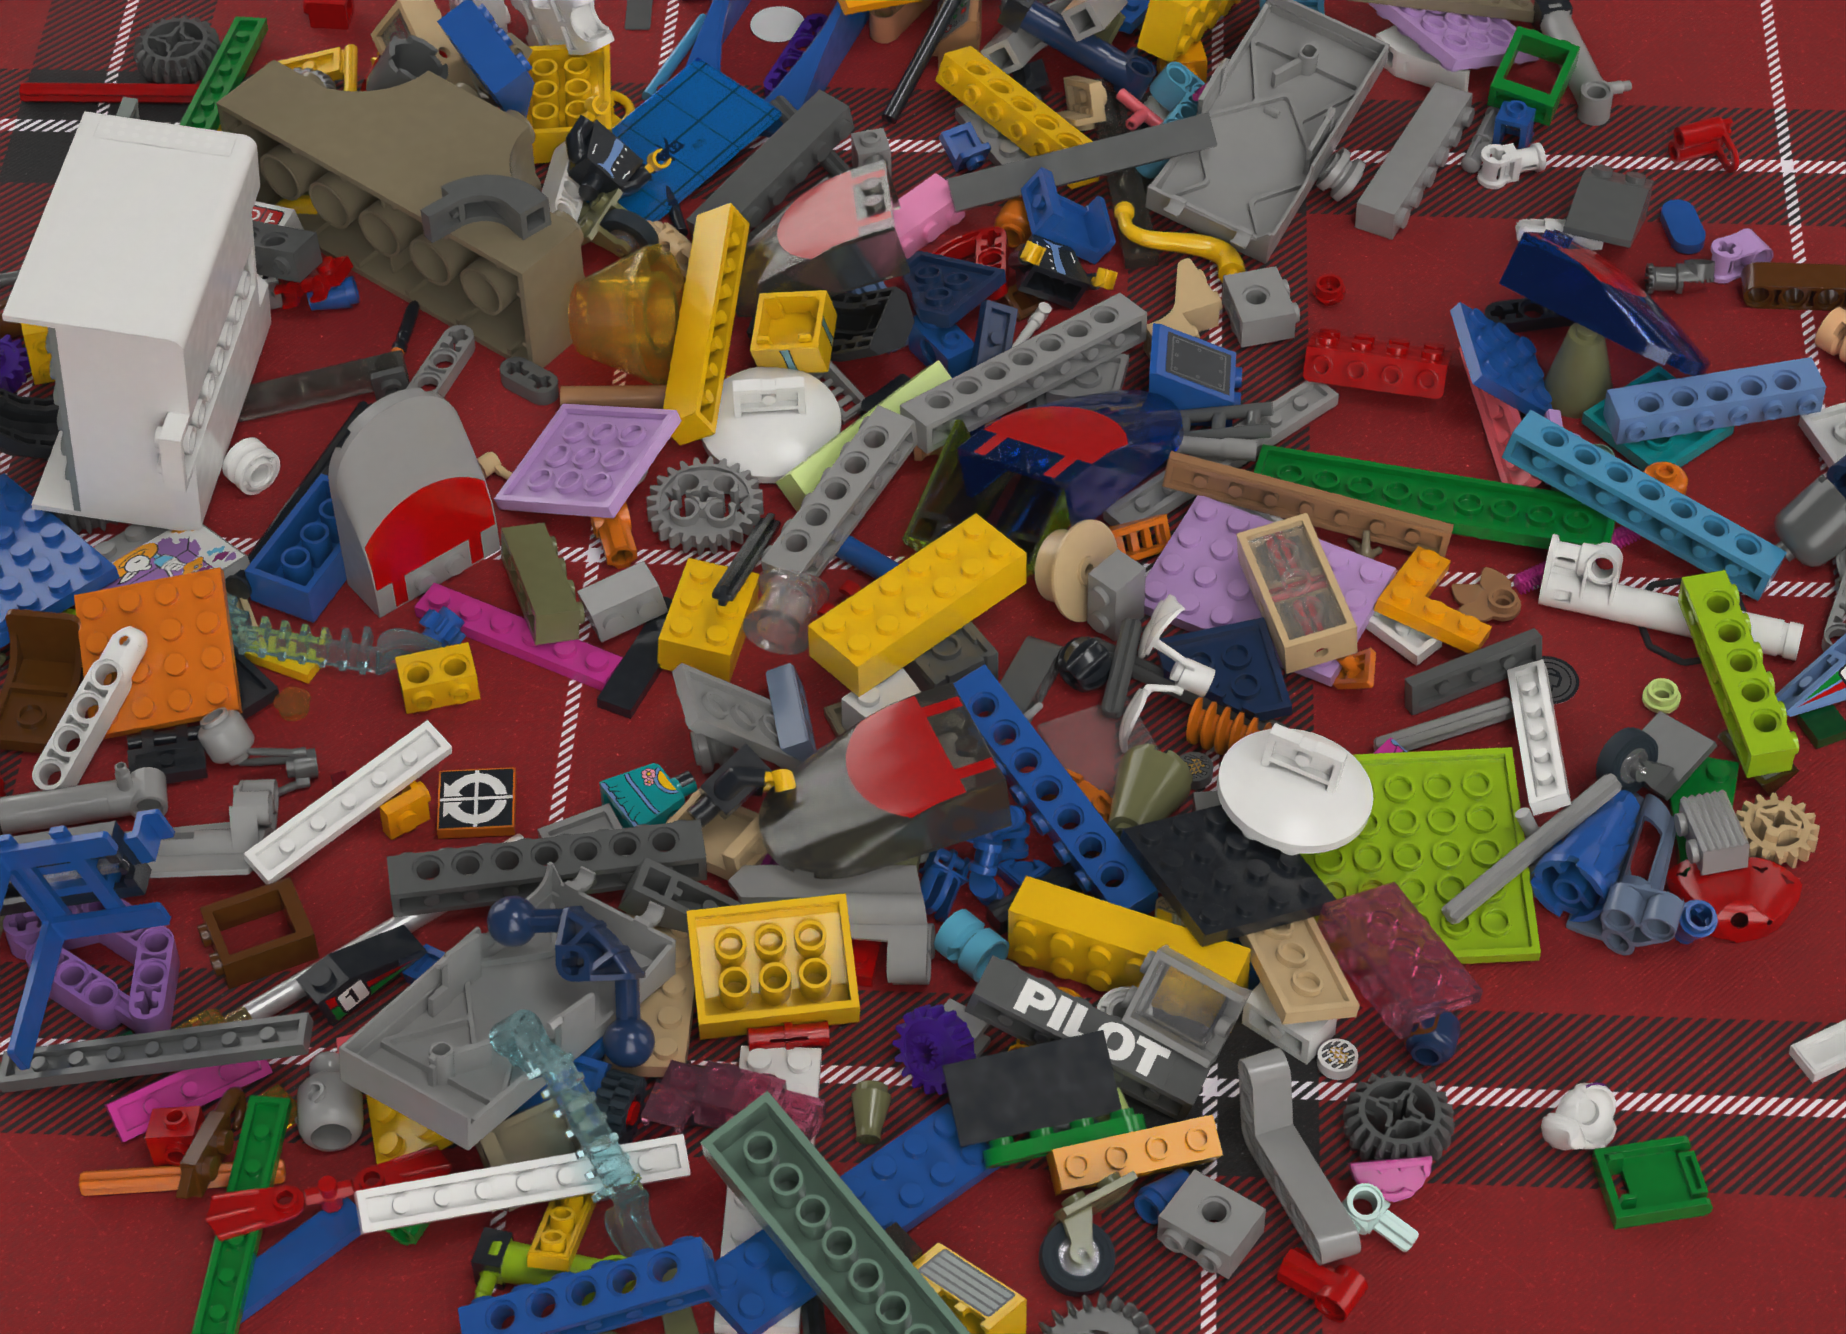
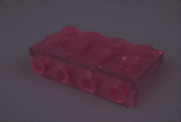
[1317,882,1483,1039]

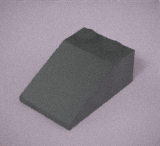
[1563,164,1654,248]

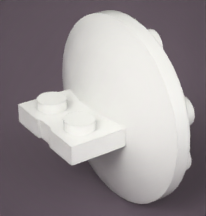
[701,367,841,484]
[1217,723,1373,855]

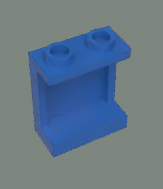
[1021,167,1116,264]

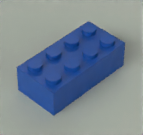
[245,473,347,623]

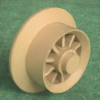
[1035,519,1118,622]

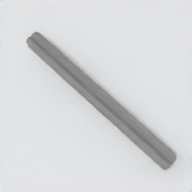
[1442,773,1622,924]

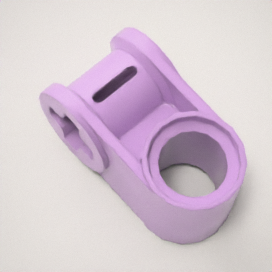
[1711,228,1774,284]

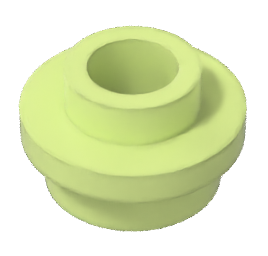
[1642,678,1681,714]

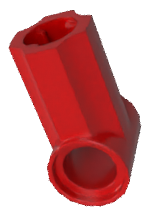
[1277,1246,1368,1322]

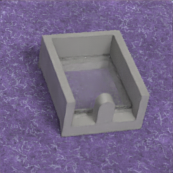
[1121,944,1252,1068]

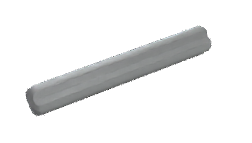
[1373,697,1514,751]

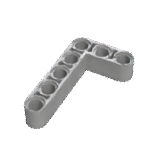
[1238,1048,1361,1266]

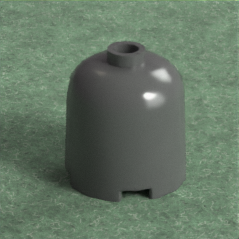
[366,35,448,91]
[1774,474,1846,567]

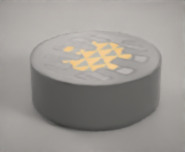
[1180,752,1214,790]

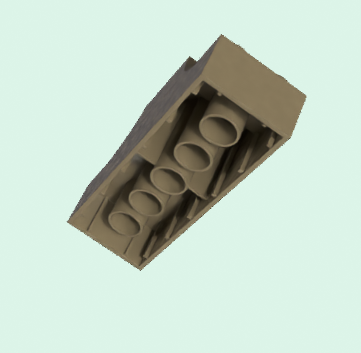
[216,60,590,368]

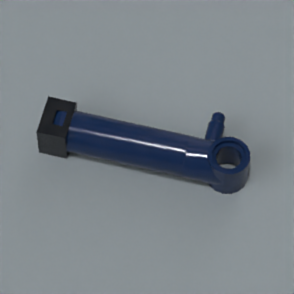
[996,0,1157,101]

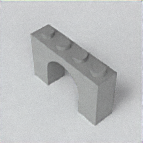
[980,0,1128,74]

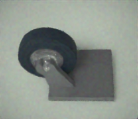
[1596,711,1717,801]

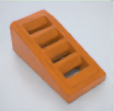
[1109,514,1171,561]

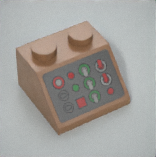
[932,0,982,70]

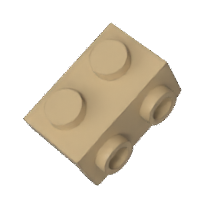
[1056,75,1107,131]

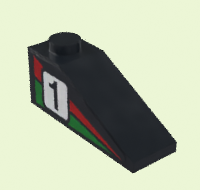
[296,924,428,1027]

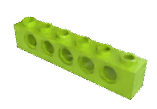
[1678,570,1799,778]

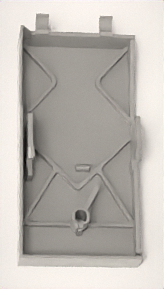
[1145,0,1390,264]
[339,862,676,1151]

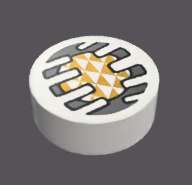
[1317,1039,1358,1080]

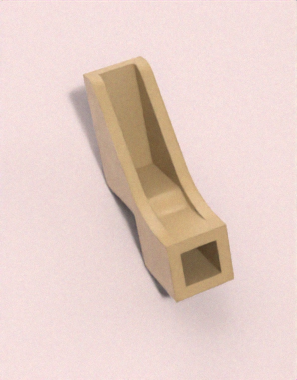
[1144,258,1222,359]

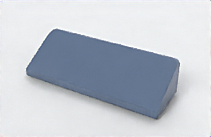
[766,663,819,767]

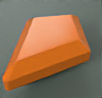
[1333,647,1376,689]

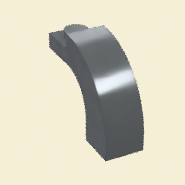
[420,175,551,243]

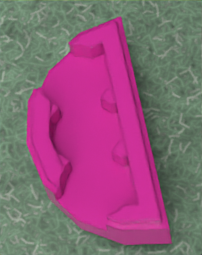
[1348,1156,1432,1202]

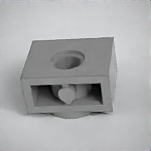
[1222,266,1300,347]
[1157,1169,1266,1279]

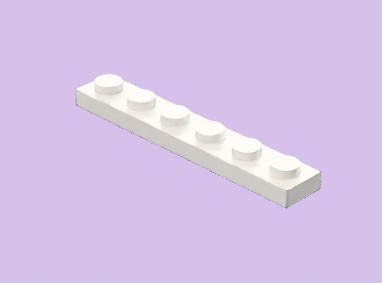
[1507,659,1571,816]
[244,720,452,885]

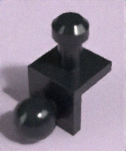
[1012,59,1053,103]

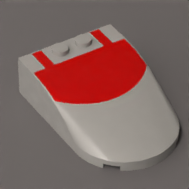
[328,388,500,618]

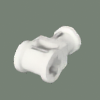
[1477,142,1546,189]

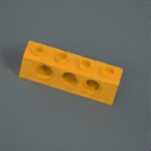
[1046,1114,1223,1196]

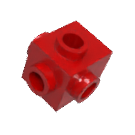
[145,1106,205,1167]

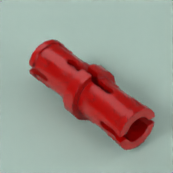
[747,1020,830,1051]

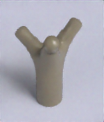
[1347,530,1382,559]

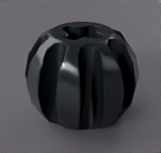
[1057,636,1112,692]

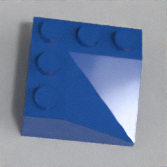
[437,0,535,118]

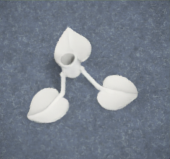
[1119,594,1215,754]

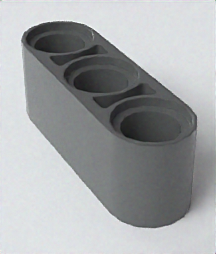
[988,636,1063,723]

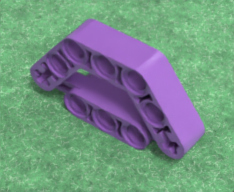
[3,898,180,1034]

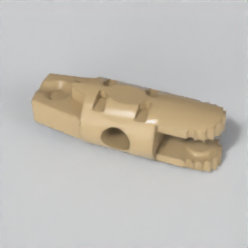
[647,220,692,278]

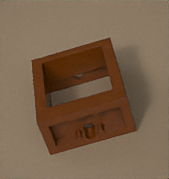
[197,877,319,989]

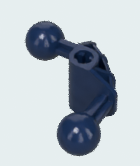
[487,895,655,1068]

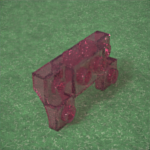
[641,1060,827,1141]

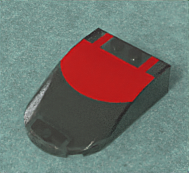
[736,159,910,317]
[759,683,1012,879]

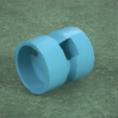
[934,909,1009,983]

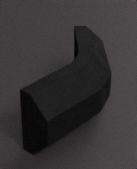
[746,272,915,362]
[0,388,59,459]

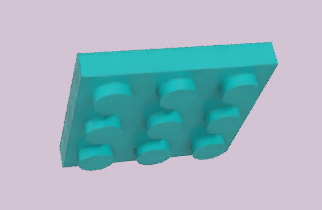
[1581,365,1735,471]

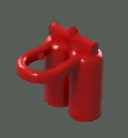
[1668,116,1740,173]

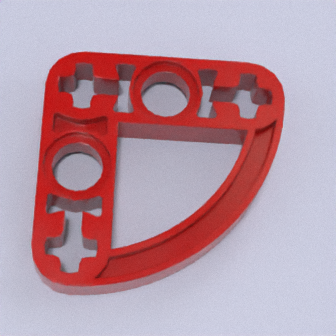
[910,227,1010,309]

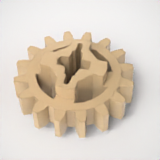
[1736,793,1820,869]

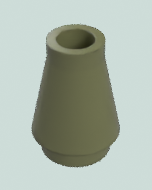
[851,1080,892,1145]

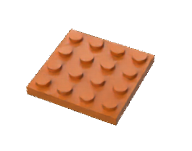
[74,567,242,739]

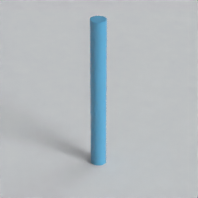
[642,14,706,103]

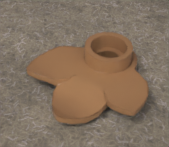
[1451,567,1521,622]

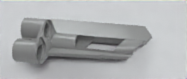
[124,779,279,878]
[728,865,936,985]

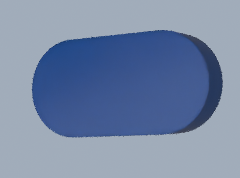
[1660,199,1706,254]

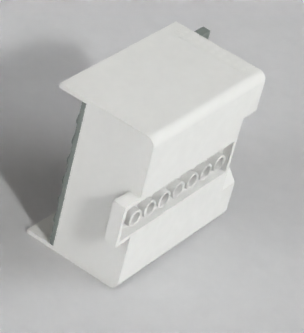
[2,97,271,531]

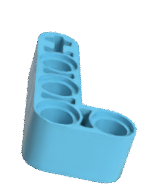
[1135,61,1205,179]

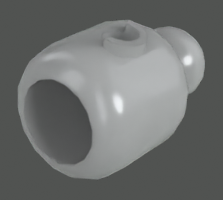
[295,1051,364,1151]

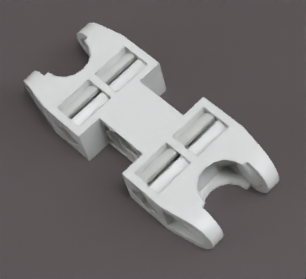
[510,0,615,55]

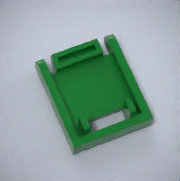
[1591,1136,1713,1230]

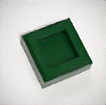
[1797,704,1846,749]

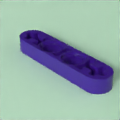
[764,13,828,97]

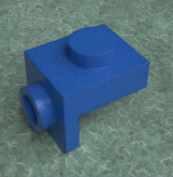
[939,122,991,172]

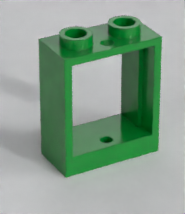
[1487,26,1580,126]

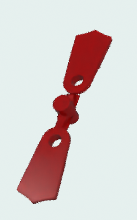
[205,1145,453,1241]

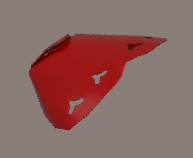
[1666,857,1802,943]

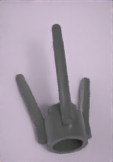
[238,747,319,797]

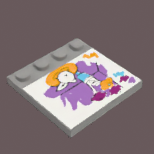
[94,524,250,590]

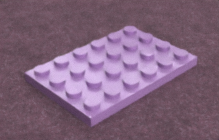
[1144,495,1396,686]

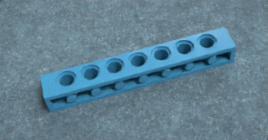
[1502,409,1787,601]

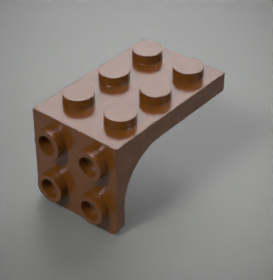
[0,609,84,753]

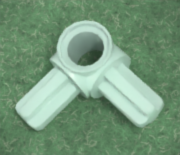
[1336,1183,1419,1261]

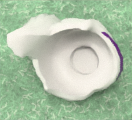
[1541,1082,1617,1150]

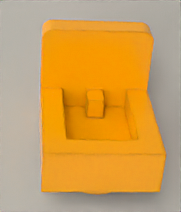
[379,781,431,840]

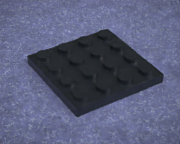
[1120,805,1337,947]

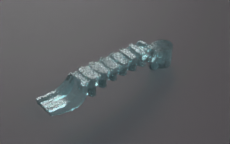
[227,594,442,675]
[489,1009,665,1258]

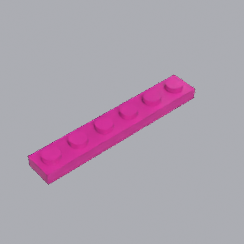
[414,583,623,691]

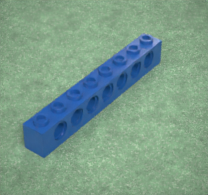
[947,664,1159,915]

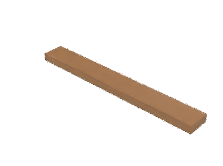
[1162,451,1454,558]

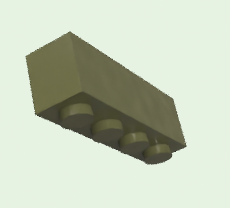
[501,523,585,645]

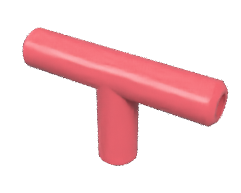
[1116,88,1163,131]

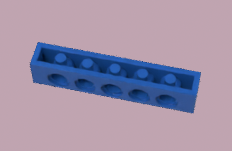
[458,1236,722,1334]

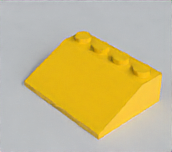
[527,43,612,164]
[686,893,860,1040]

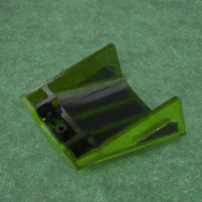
[902,419,1103,577]

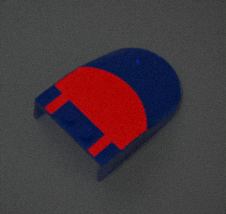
[1499,229,1710,376]
[957,390,1184,527]

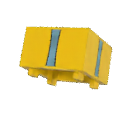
[750,290,837,373]

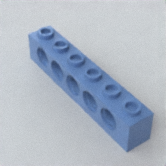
[1603,357,1826,445]

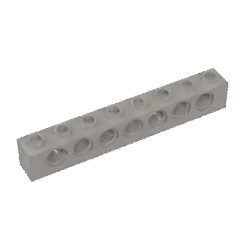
[900,293,1147,454]

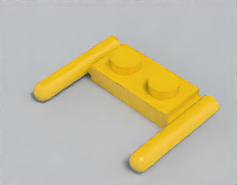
[266,44,358,91]

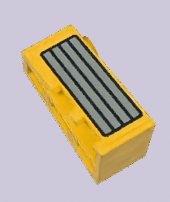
[912,1242,1027,1334]

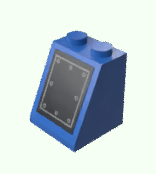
[1148,323,1242,427]

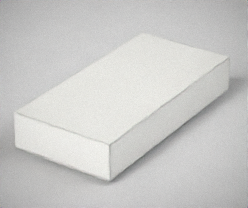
[1789,1020,1846,1083]

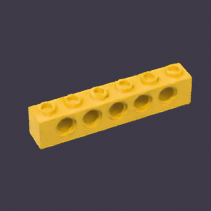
[935,46,1100,189]

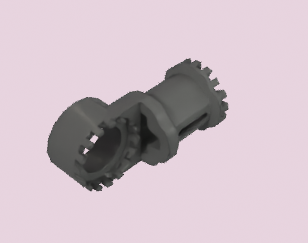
[1645,259,1715,294]

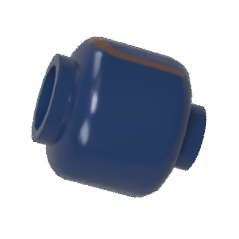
[1404,1004,1461,1066]

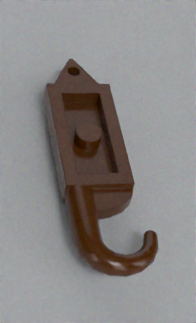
[176,1087,246,1199]

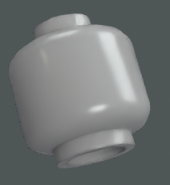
[197,707,255,766]

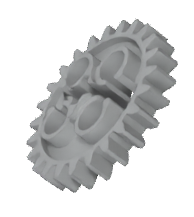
[646,456,764,555]

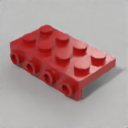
[1303,328,1452,399]

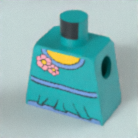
[599,763,698,828]

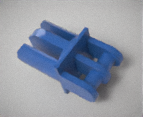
[918,841,972,922]

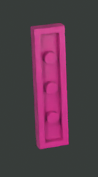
[105,1060,273,1142]

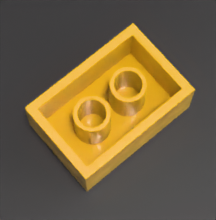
[657,558,760,683]

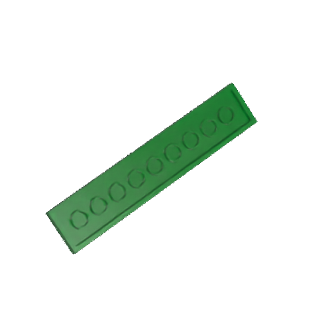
[1254,444,1616,559]

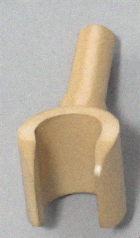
[477,452,512,480]

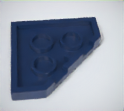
[900,251,1006,328]
[1155,617,1292,721]

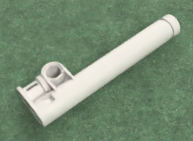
[1538,534,1804,661]

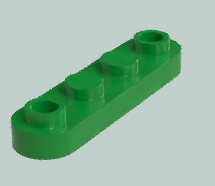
[982,1108,1147,1169]

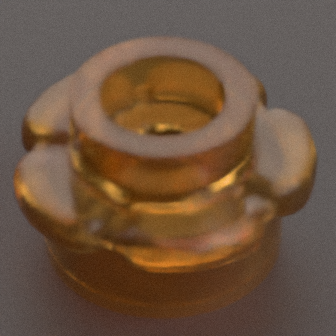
[274,687,311,721]

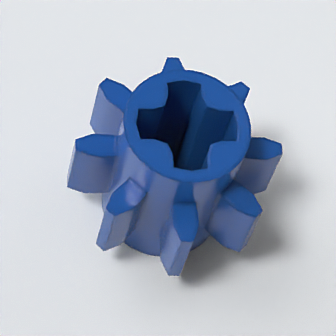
[419,606,466,649]

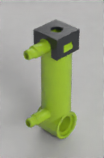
[471,1227,637,1306]

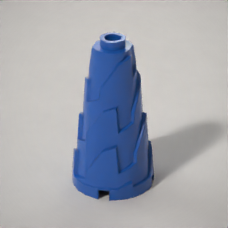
[1530,790,1640,922]

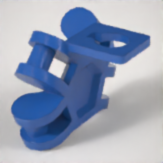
[937,802,1030,907]

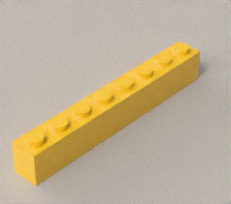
[663,203,750,445]

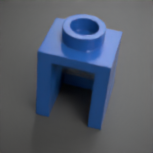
[1492,100,1536,149]

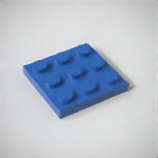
[1450,302,1553,417]

